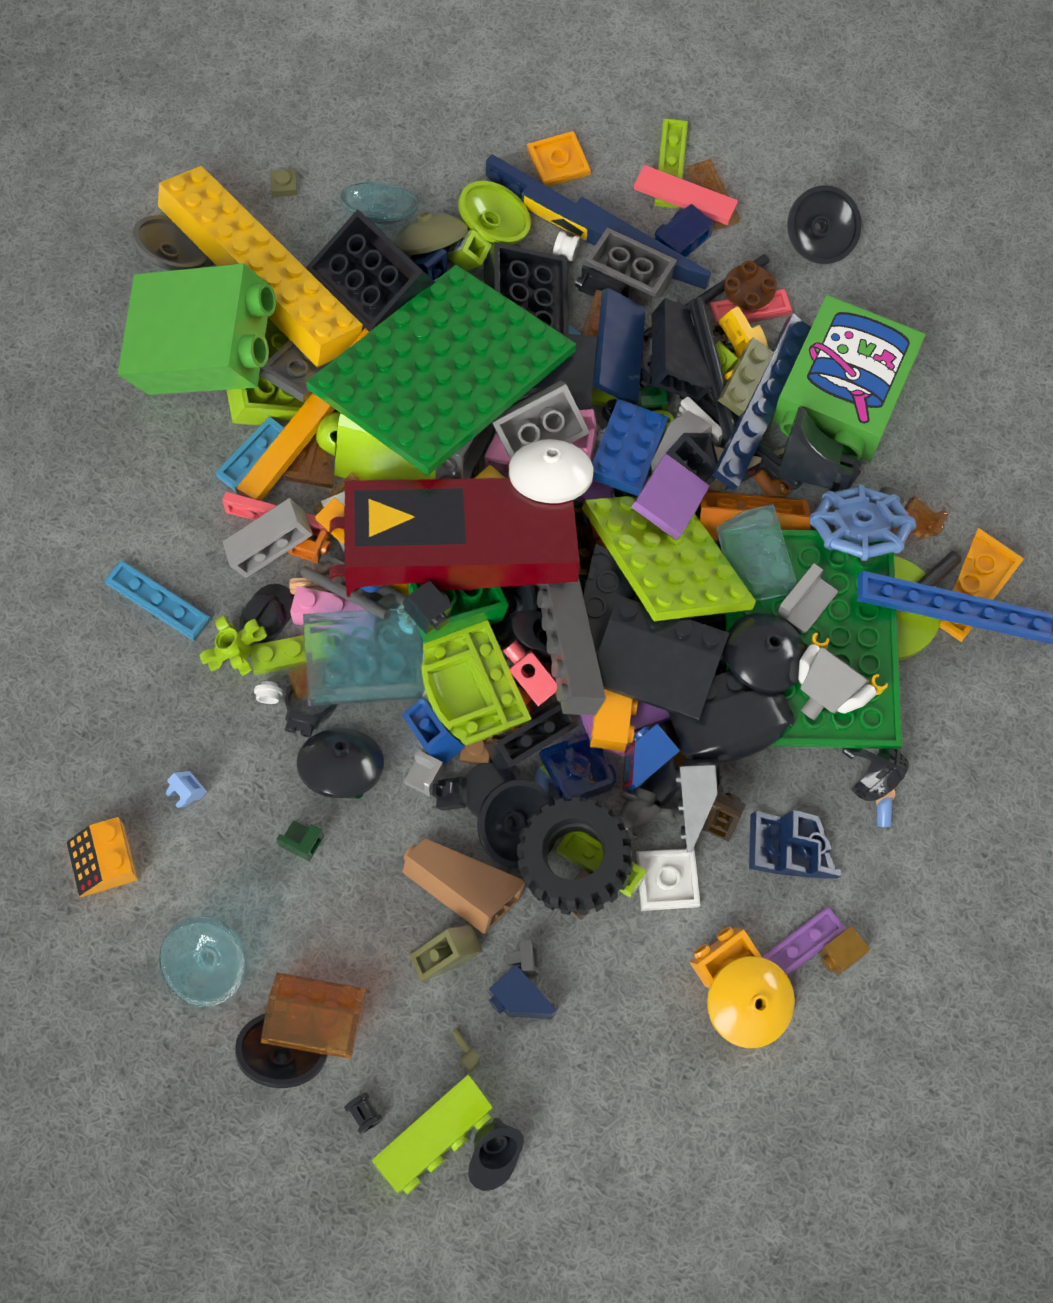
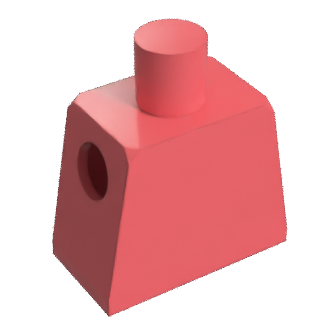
[503,640,557,706]

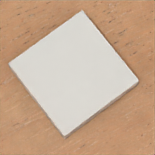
[636,848,700,911]

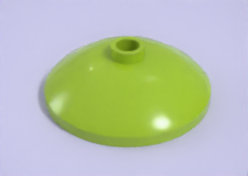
[458,181,531,245]

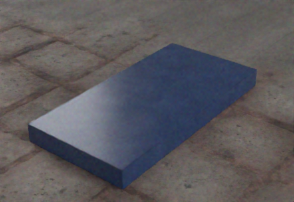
[593,288,646,405]

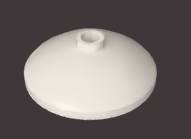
[509,439,593,503]

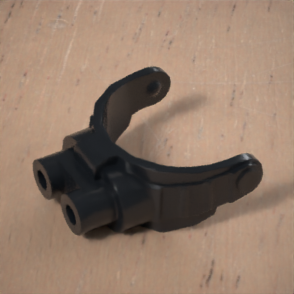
[285,685,338,738]

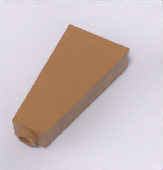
[402,838,525,935]

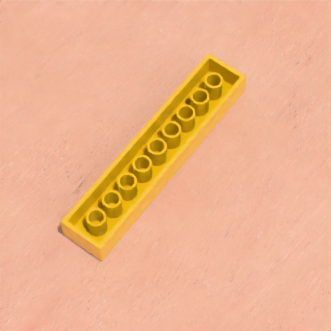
[158,166,363,368]

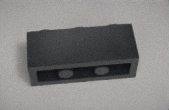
[484,702,579,770]

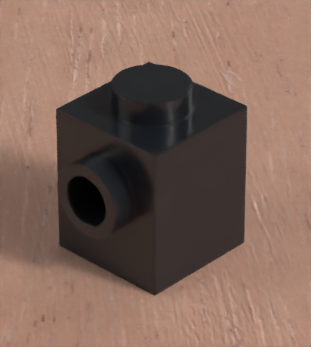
[404,581,452,634]

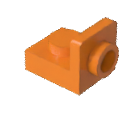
[288,529,331,564]

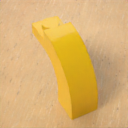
[718,306,768,383]

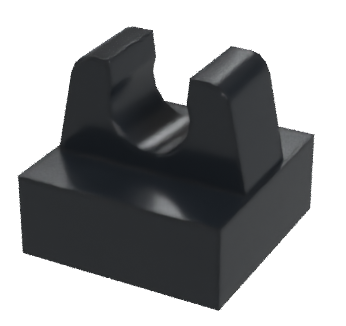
[432,777,468,811]

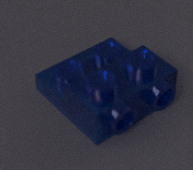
[539,733,617,801]

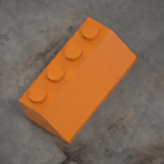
[698,491,811,543]

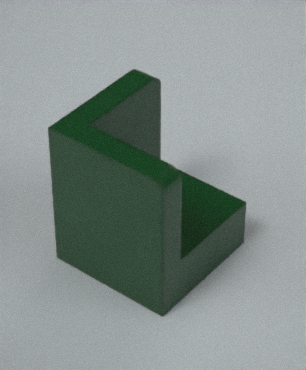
[637,387,668,411]
[277,821,324,862]

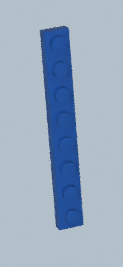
[857,571,1053,644]

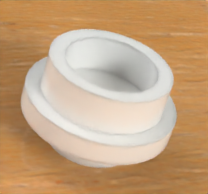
[254,681,283,704]

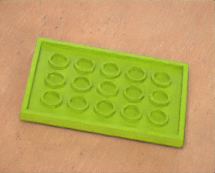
[582,496,756,621]

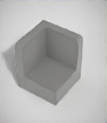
[404,750,443,796]

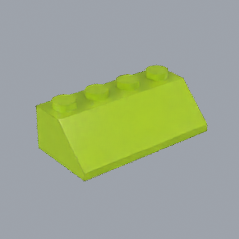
[372,1075,493,1195]

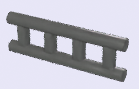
[300,553,408,620]

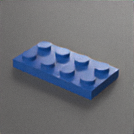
[592,399,668,496]

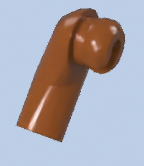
[752,469,793,497]

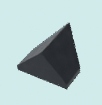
[666,433,718,485]

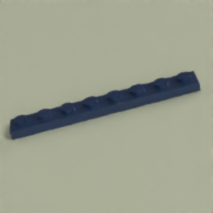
[712,314,811,490]

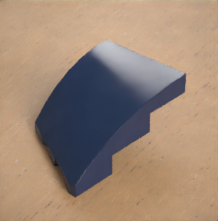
[749,810,841,879]

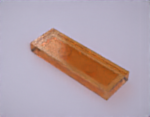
[687,159,740,230]

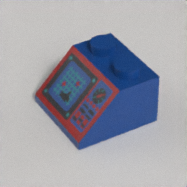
[622,724,680,792]

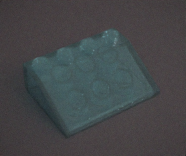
[303,608,425,706]

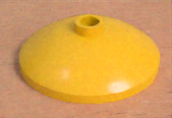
[707,956,795,1048]

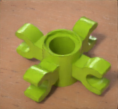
[199,615,267,676]

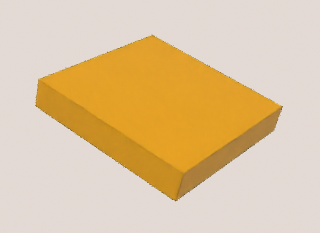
[527,131,591,187]

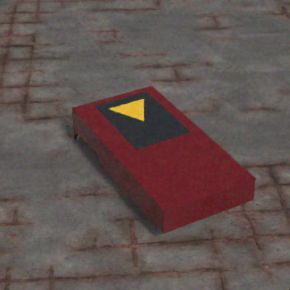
[329,478,580,597]

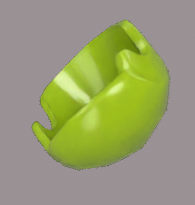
[316,412,340,457]

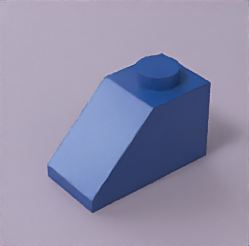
[402,697,465,766]

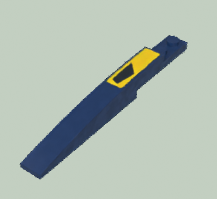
[486,154,711,290]

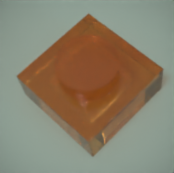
[288,663,324,699]

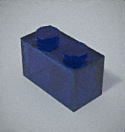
[655,204,714,257]

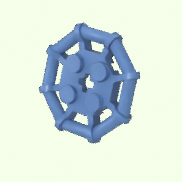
[810,484,916,561]

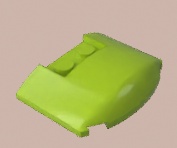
[421,620,531,746]

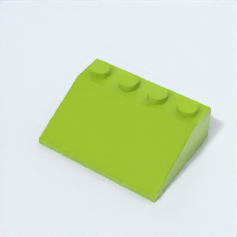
[227,319,311,425]
[334,413,436,481]

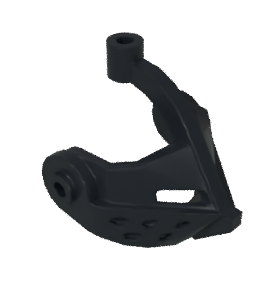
[842,748,909,801]

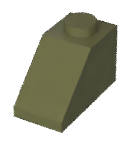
[410,925,483,982]

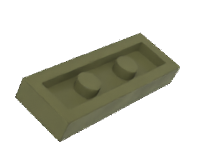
[718,337,774,416]

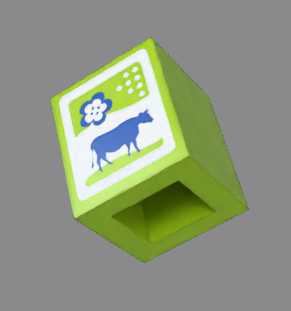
[447,229,492,271]

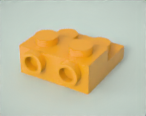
[689,926,762,988]

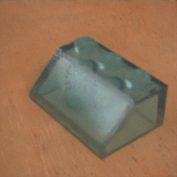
[716,504,797,601]

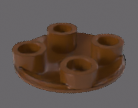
[724,261,777,310]

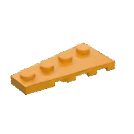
[939,528,1024,642]

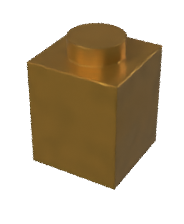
[820,926,871,976]

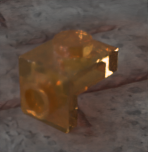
[904,497,948,539]

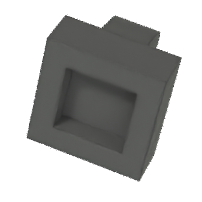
[507,940,540,976]

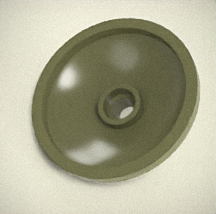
[394,211,469,255]

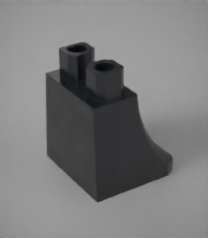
[778,407,856,490]

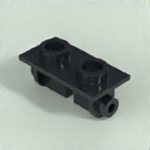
[575,265,630,300]

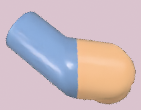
[875,789,895,827]

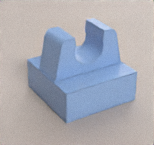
[166,771,207,808]

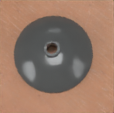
[132,215,208,271]

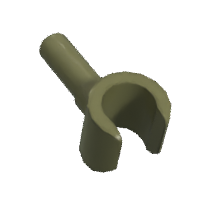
[452,1029,480,1073]

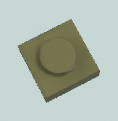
[270,169,298,197]

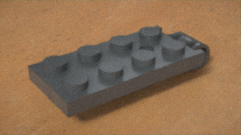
[259,340,333,402]

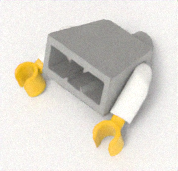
[798,633,888,720]

